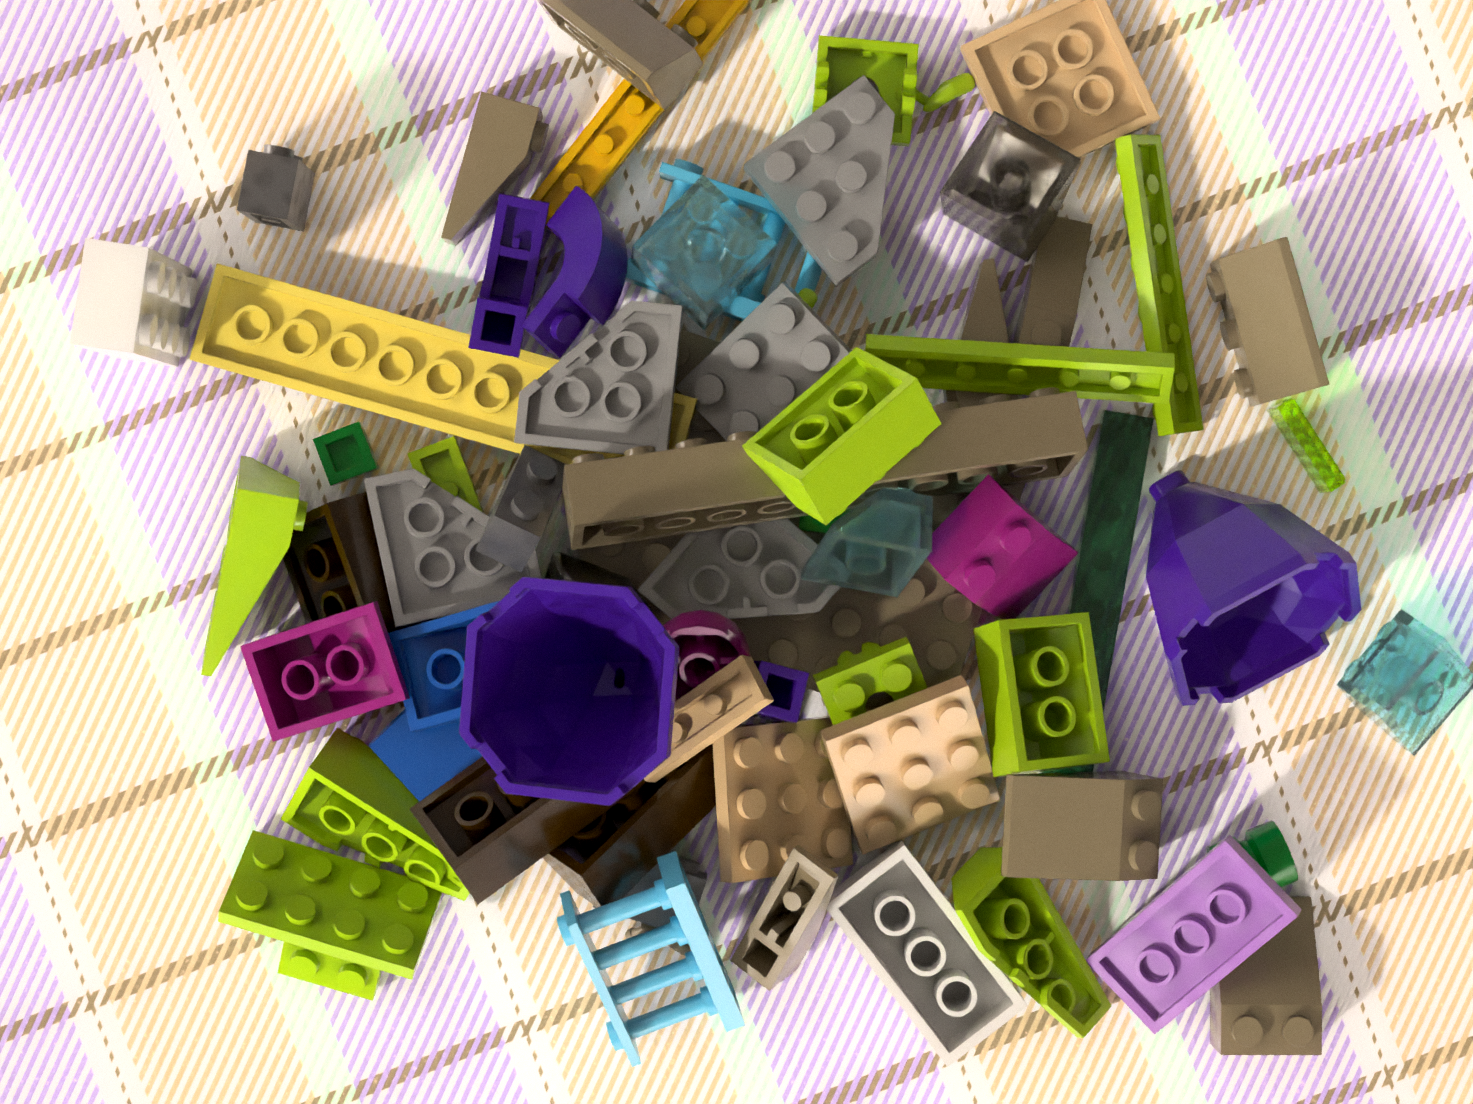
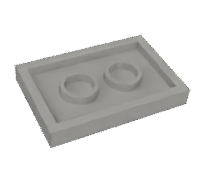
[676,281,852,441]

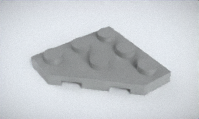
[743,75,895,287]
[514,300,684,455]
[364,468,542,629]
[638,518,851,619]

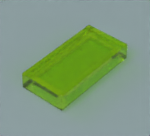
[1267,398,1346,493]

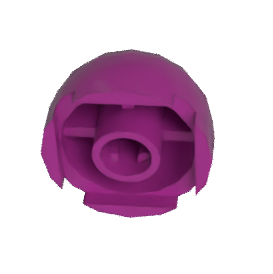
[663,609,751,701]

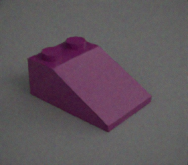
[918,474,1079,620]
[240,601,410,742]

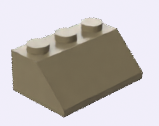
[537,0,703,111]
[1206,237,1330,407]

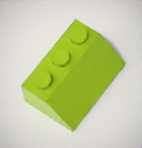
[742,347,941,525]
[973,612,1110,777]

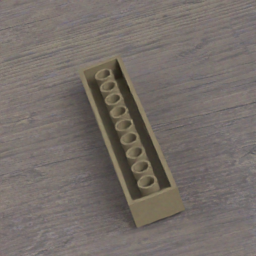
[562,387,1088,550]

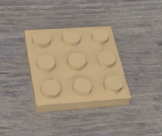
[960,0,1161,184]
[820,675,1001,855]
[712,716,853,883]

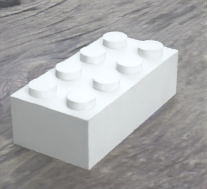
[70,238,197,367]
[827,840,1028,1067]

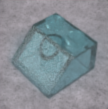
[801,487,933,597]
[1336,609,1473,756]

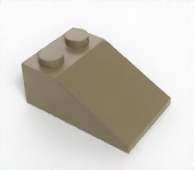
[1001,771,1163,881]
[1210,896,1322,1055]

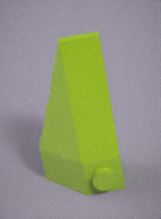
[201,455,308,677]
[281,727,470,901]
[951,847,1112,1038]

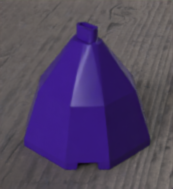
[1146,470,1362,706]
[459,577,679,806]

